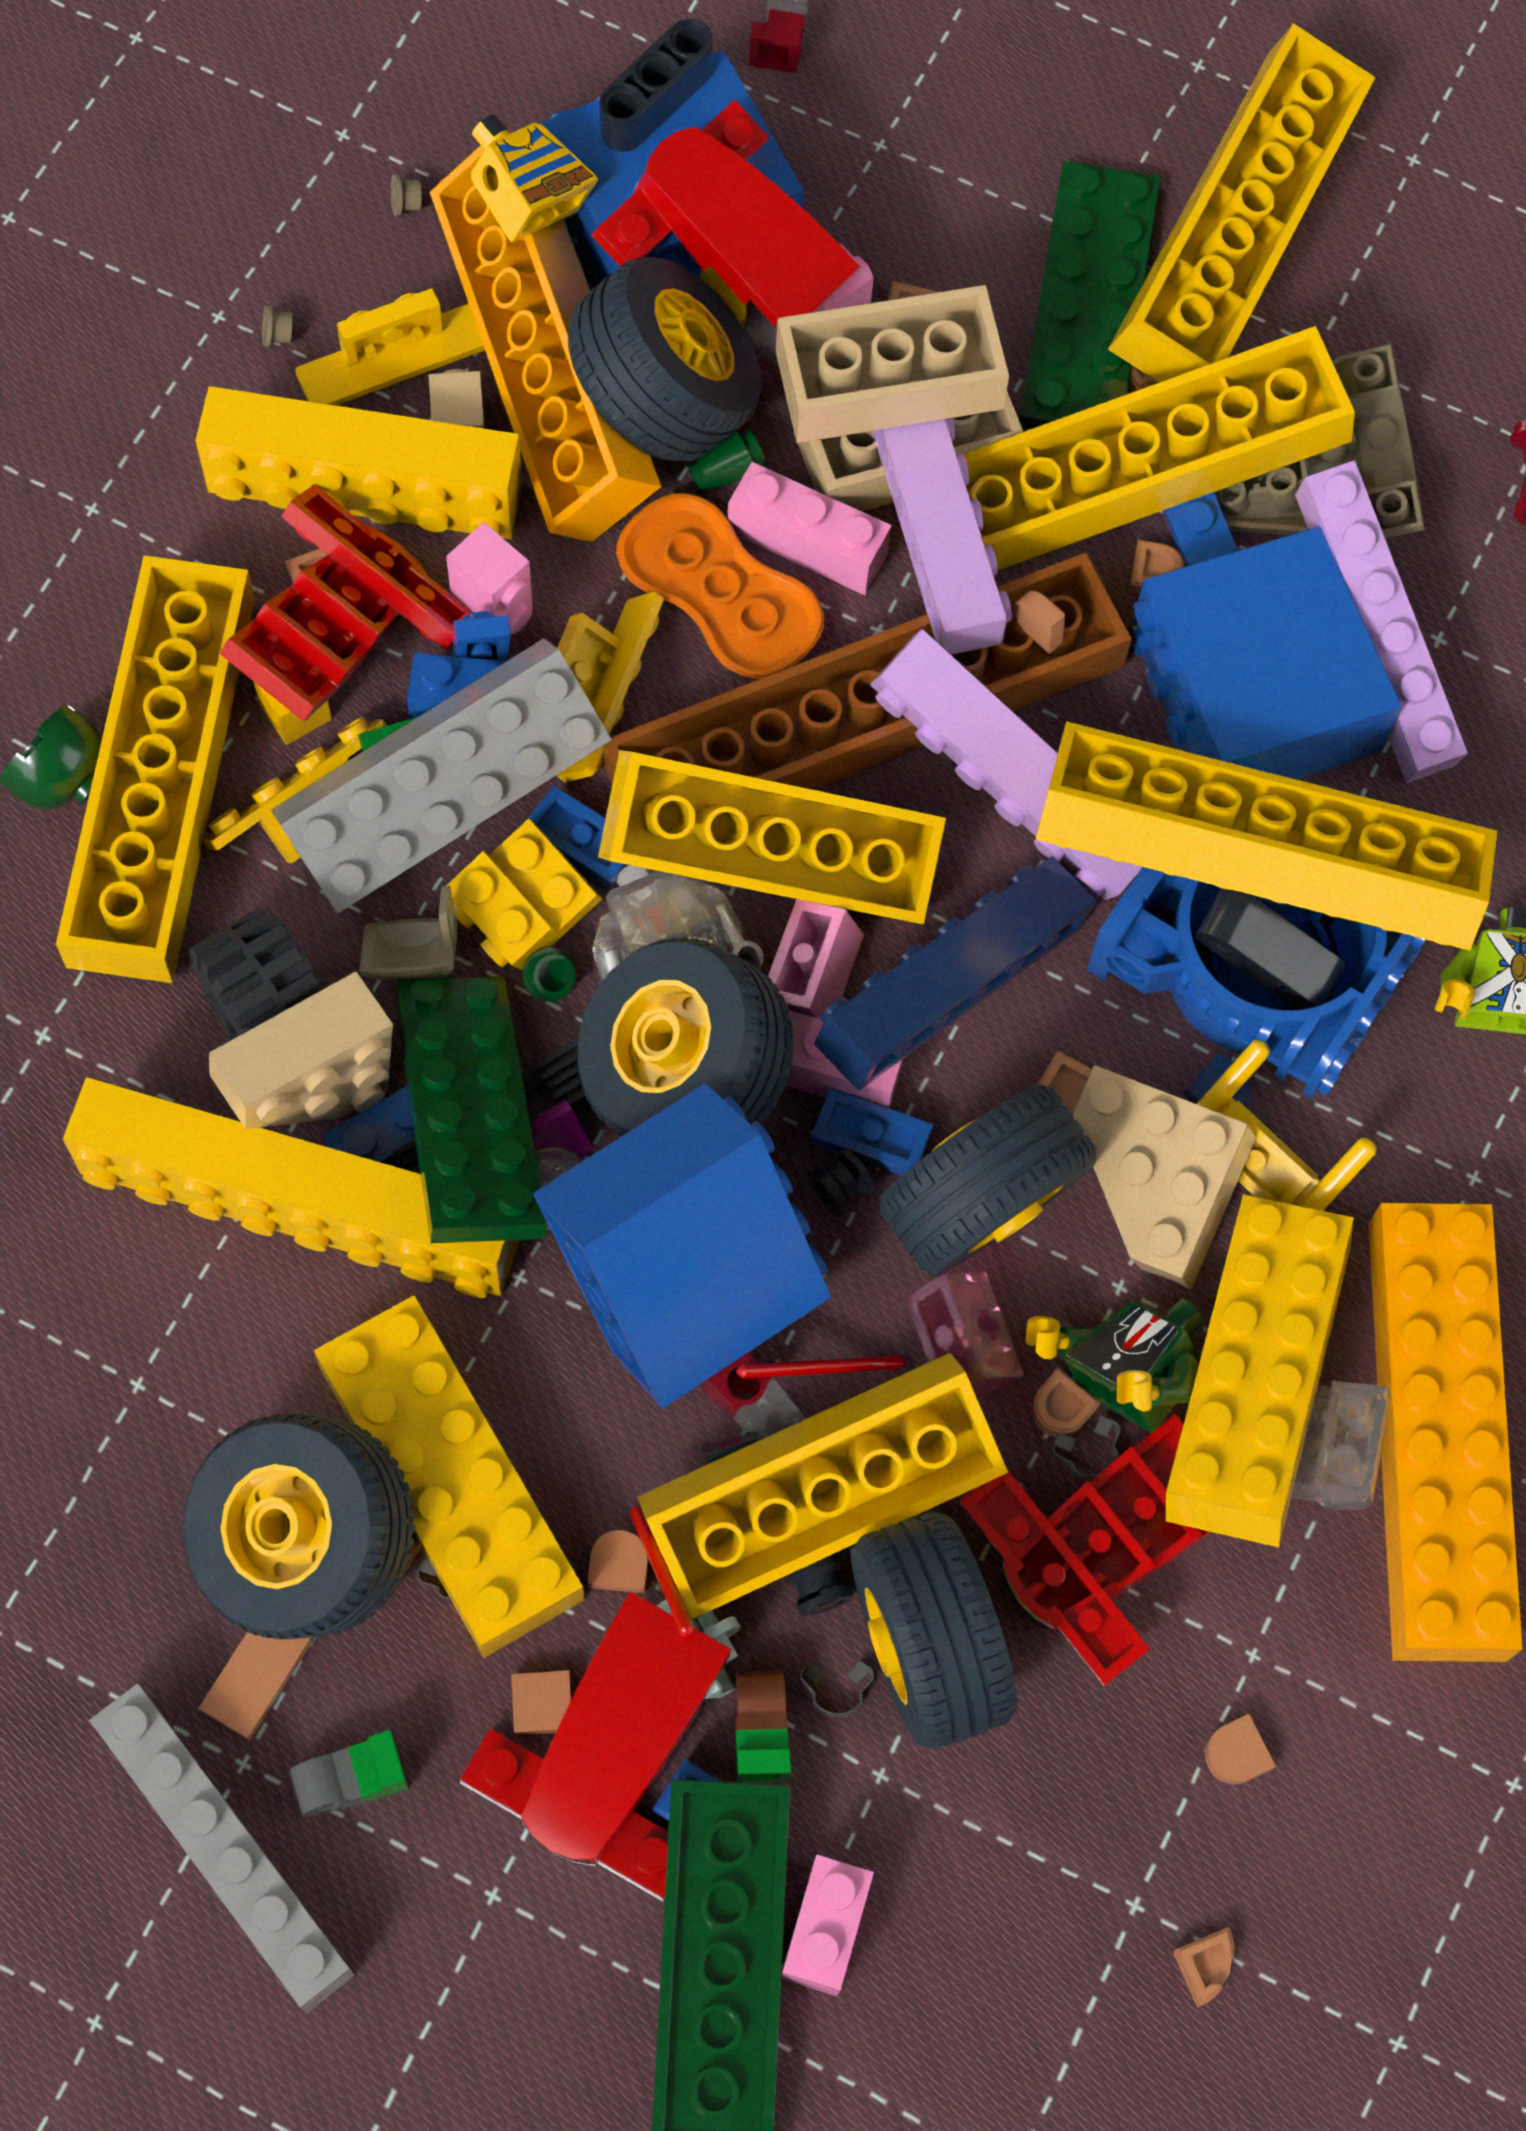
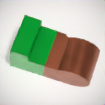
[735,1670,791,1782]

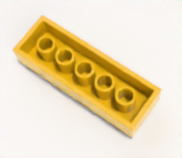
[195,386,523,540]
[598,750,946,925]
[1166,1194,1354,1548]
[314,1295,584,1658]
[637,1353,1008,1619]

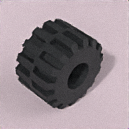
[189,906,325,1039]

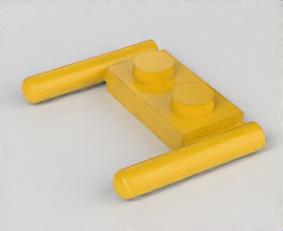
[1197,1039,1376,1211]

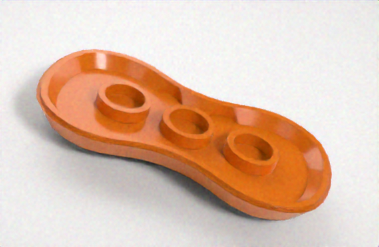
[616,493,824,679]

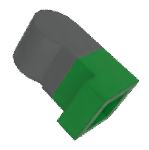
[289,1730,409,1817]

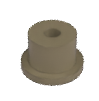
[391,175,422,216]
[262,305,292,347]

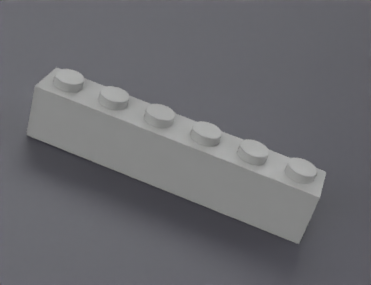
[89,1683,355,2013]

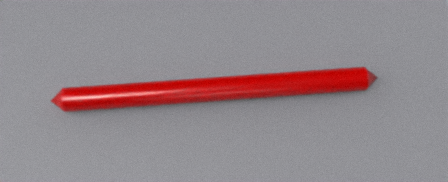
[736,1355,906,1379]
[630,1507,695,1637]

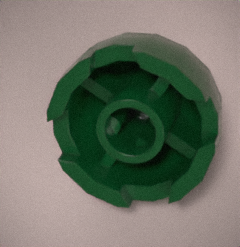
[0,704,102,810]

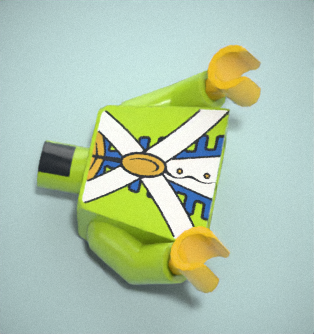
[1435,907,1526,1034]

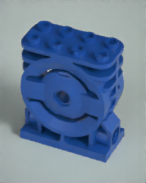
[1087,867,1426,1099]

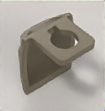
[359,886,458,983]

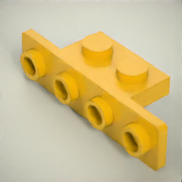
[295,288,485,406]
[556,591,664,782]
[203,716,387,864]

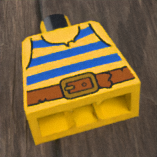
[471,114,599,243]

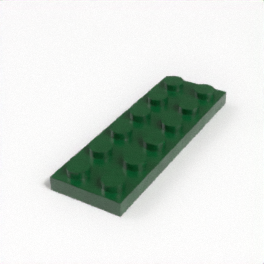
[1019,161,1160,429]
[395,977,547,1244]
[651,1780,790,2131]

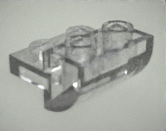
[1291,1381,1392,1510]

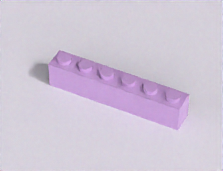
[872,418,1012,655]
[1295,460,1468,783]
[870,629,1142,900]

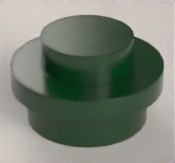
[522,947,576,1002]

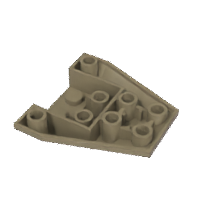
[1214,344,1424,538]

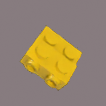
[446,818,602,971]

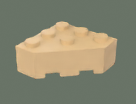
[209,972,393,1129]
[1073,1065,1256,1290]

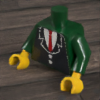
[1025,1299,1204,1433]

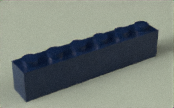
[814,856,1097,1091]

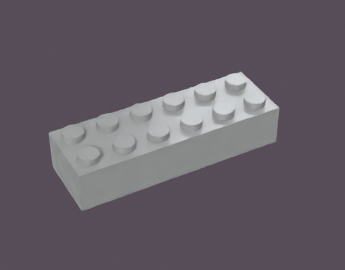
[271,638,612,914]

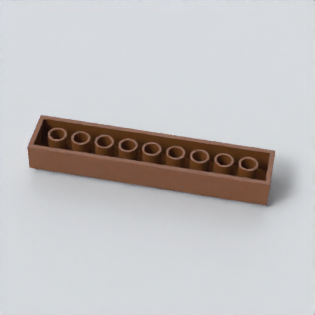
[603,552,1132,790]

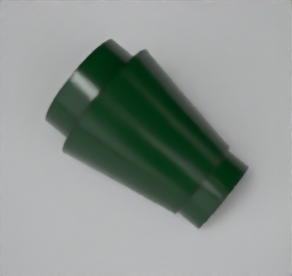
[687,429,767,493]

